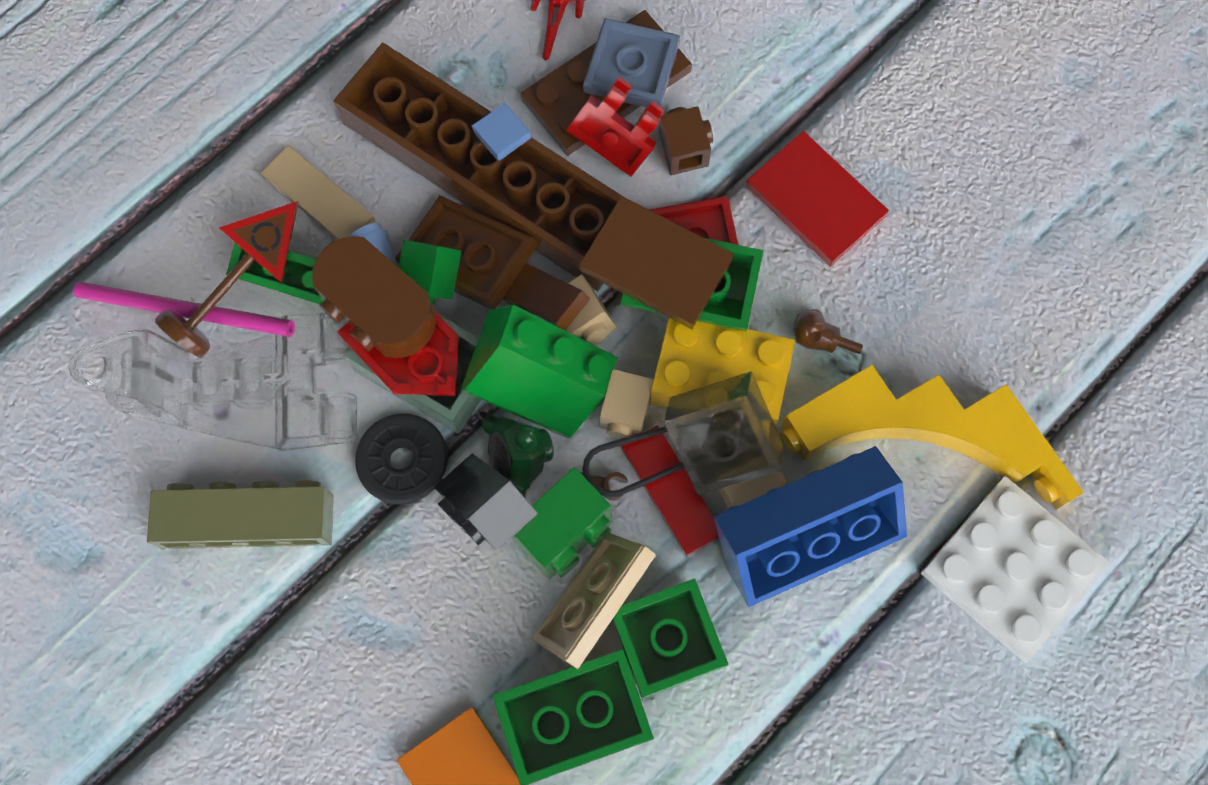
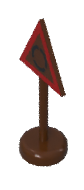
[155,201,299,358]

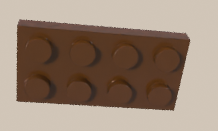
[521,10,692,156]

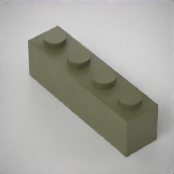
[147,480,334,549]

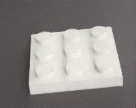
[921,476,1110,662]

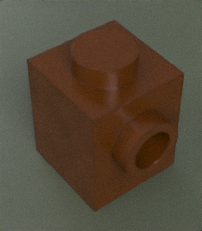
[659,106,713,175]

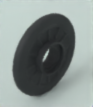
[355,413,448,504]

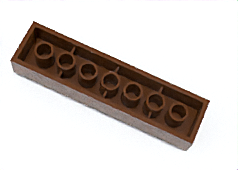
[333,42,624,292]

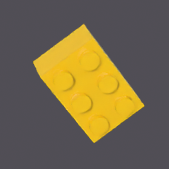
[650,318,795,433]

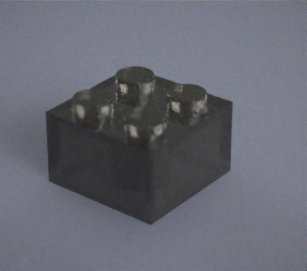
[663,371,784,495]

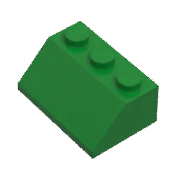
[621,238,764,332]
[461,305,618,438]

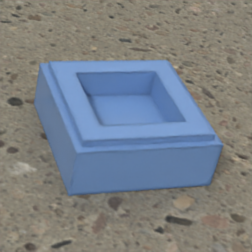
[472,103,531,161]

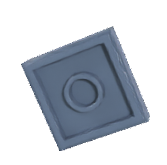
[583,18,680,107]

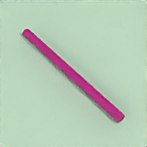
[73,282,295,337]

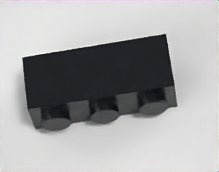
[434,453,538,551]

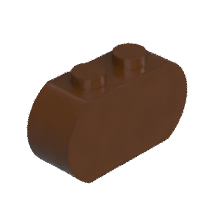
[312,236,436,358]

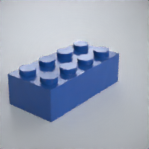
[714,446,907,608]

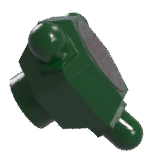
[482,416,554,498]

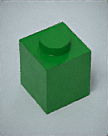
[399,239,461,305]

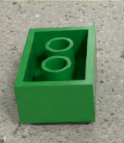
[492,649,654,785]

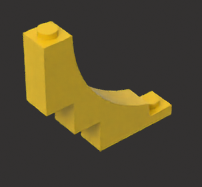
[781,365,1084,510]

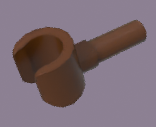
[569,469,628,501]

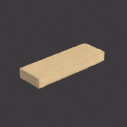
[261,145,376,240]

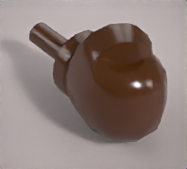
[793,309,863,354]

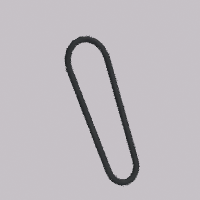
[582,416,727,497]

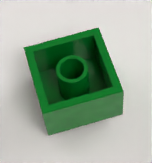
[512,467,612,580]
[612,578,729,700]

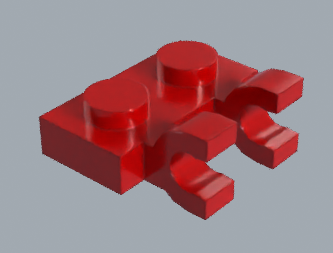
[566,76,665,177]

